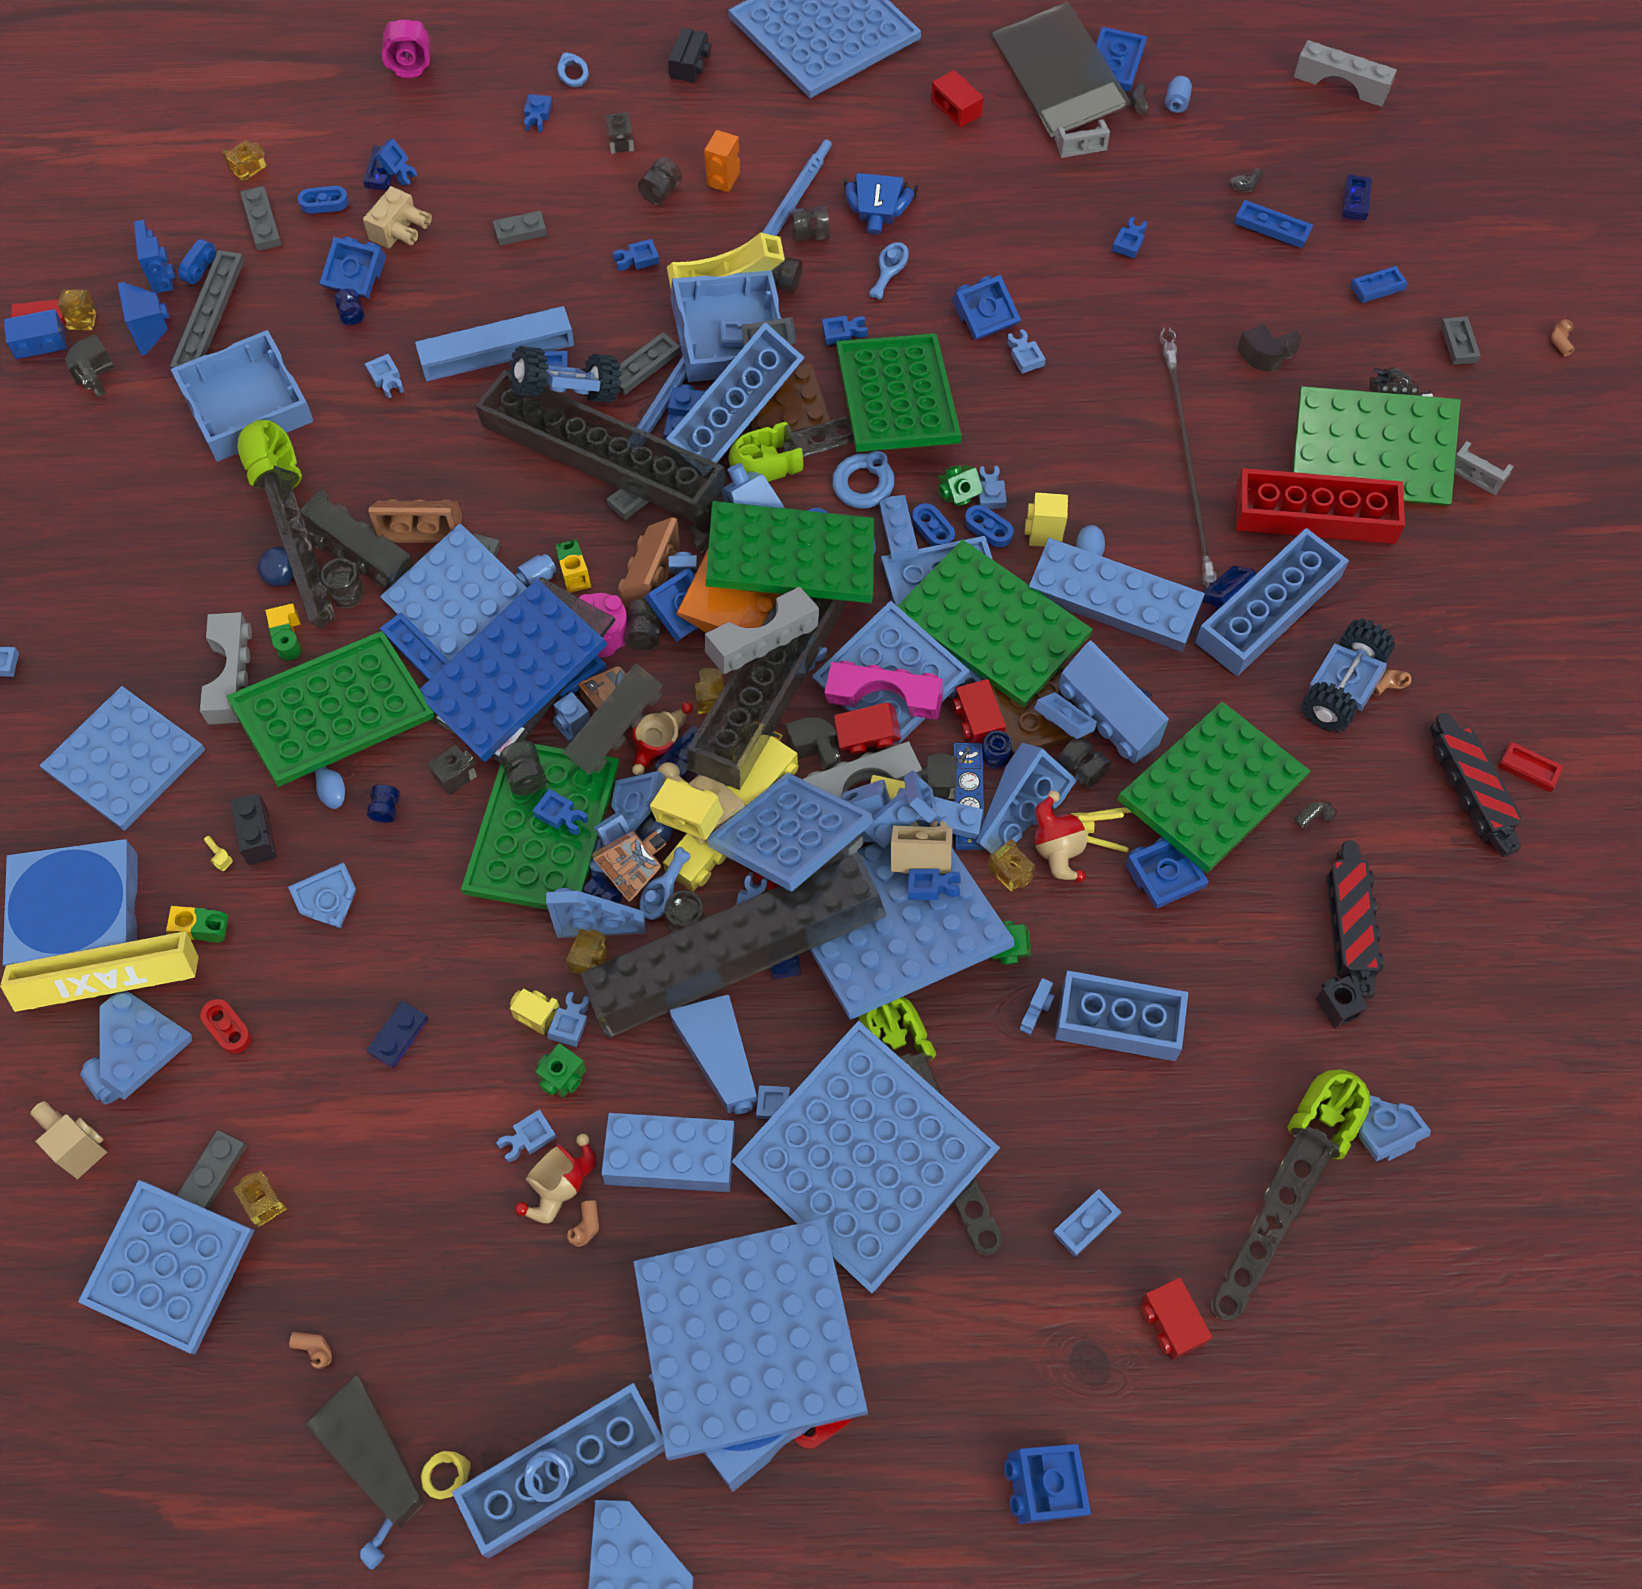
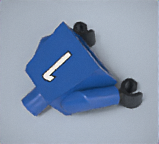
[843,173,918,235]

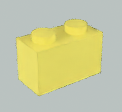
[1025,493,1068,547]
[650,778,724,840]

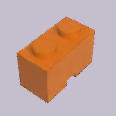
[704,130,740,192]

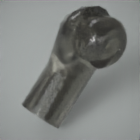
[1230,168,1263,192]

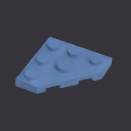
[546,888,646,938]
[100,991,192,1100]
[589,1500,694,1589]

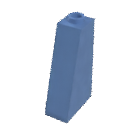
[670,994,757,1114]

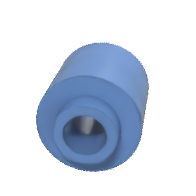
[1165,76,1192,113]
[514,554,557,587]
[80,1057,119,1104]

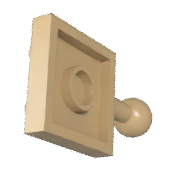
[658,762,745,844]

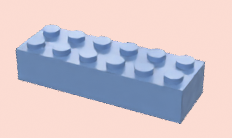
[661,322,805,479]
[1195,528,1349,676]
[1029,538,1205,652]
[452,1383,665,1559]

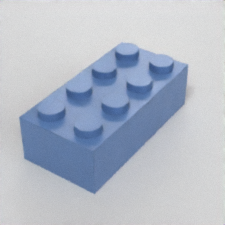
[1055,971,1188,1061]
[602,1113,735,1192]

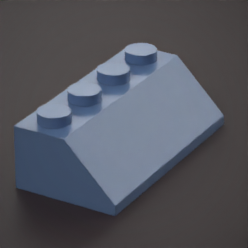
[1058,640,1169,764]

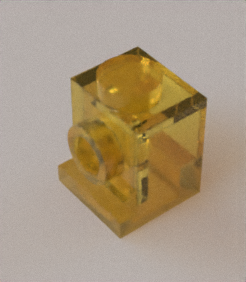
[222,140,266,182]
[58,289,97,330]
[695,668,726,714]
[988,839,1035,892]
[566,929,607,981]
[233,1171,287,1227]

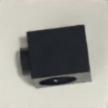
[1316,976,1368,1029]

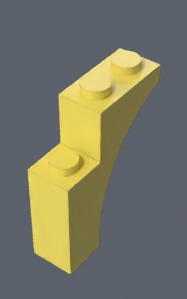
[667,232,785,288]

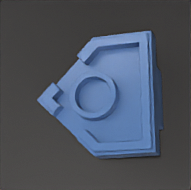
[611,771,665,831]
[288,862,357,929]
[1358,1095,1431,1162]

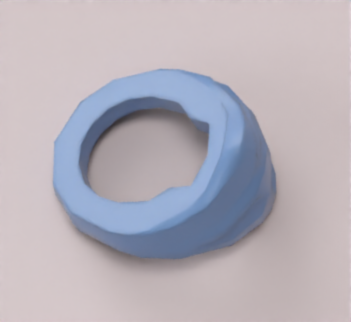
[557,52,589,87]
[525,1448,571,1502]

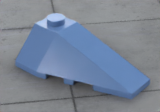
[976,743,1076,858]

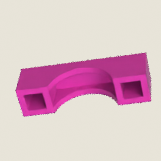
[825,661,944,720]

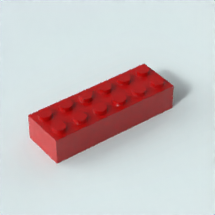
[1236,468,1405,544]

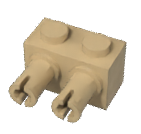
[363,186,432,249]
[891,821,953,874]
[31,1101,107,1179]

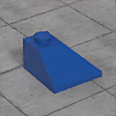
[118,282,170,355]

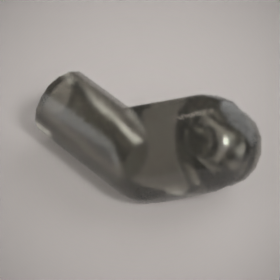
[1128,83,1149,114]
[1294,801,1337,829]

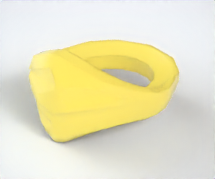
[421,1451,470,1499]

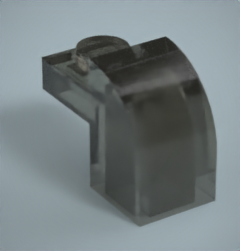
[1237,324,1302,372]
[66,334,114,397]
[786,717,841,771]

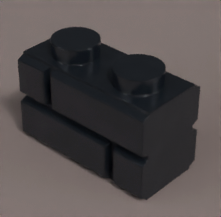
[668,28,711,83]
[230,794,277,865]

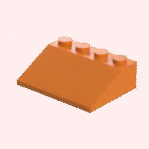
[676,550,783,633]

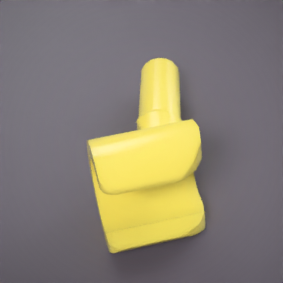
[204,836,233,872]

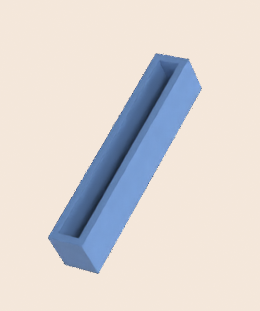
[415,306,574,382]

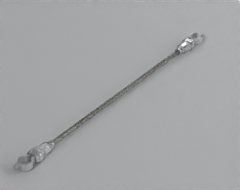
[1159,327,1221,605]

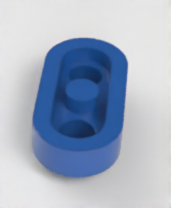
[298,186,349,214]
[178,239,216,284]
[912,504,955,546]
[965,505,1013,547]

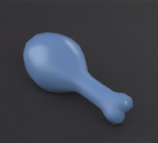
[869,242,909,300]
[1076,525,1105,556]
[315,767,345,809]
[639,847,690,920]

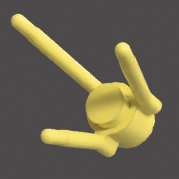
[1071,807,1131,852]

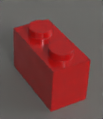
[931,70,984,128]
[952,679,1006,745]
[834,702,901,755]
[1141,1278,1213,1360]

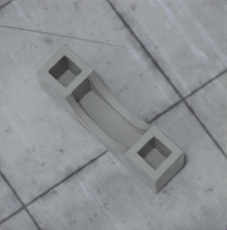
[1294,40,1397,107]
[705,587,819,674]
[200,612,252,724]
[803,741,922,798]

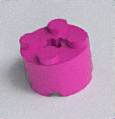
[382,20,430,78]
[573,593,629,657]

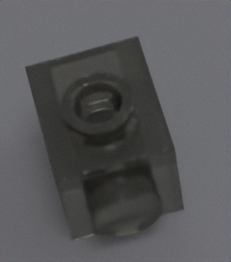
[605,112,635,154]
[428,744,477,796]
[921,753,957,799]

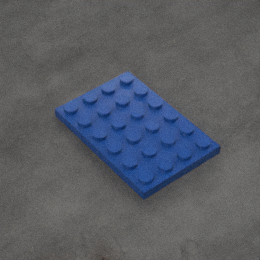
[420,579,608,762]

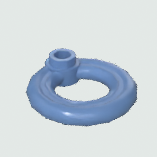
[832,451,894,509]

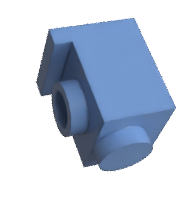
[552,692,592,743]

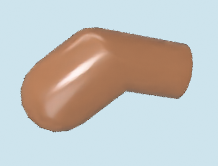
[1551,319,1575,356]
[1372,670,1412,696]
[567,1200,599,1247]
[289,1332,332,1369]

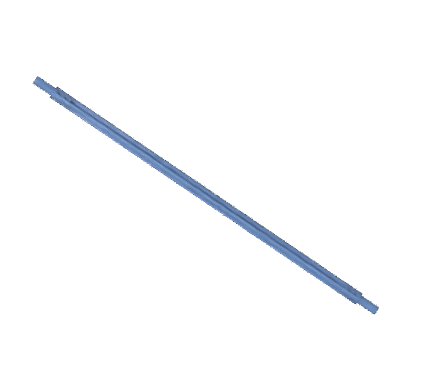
[608,140,832,482]

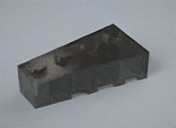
[299,489,414,589]
[562,663,663,775]
[305,1374,427,1528]

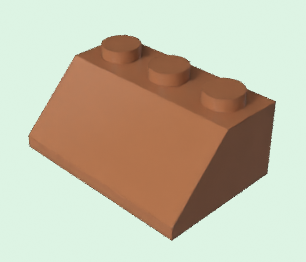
[369,499,462,543]
[618,518,680,614]

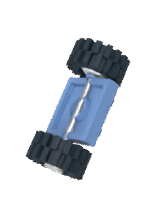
[509,346,622,403]
[1301,619,1395,733]

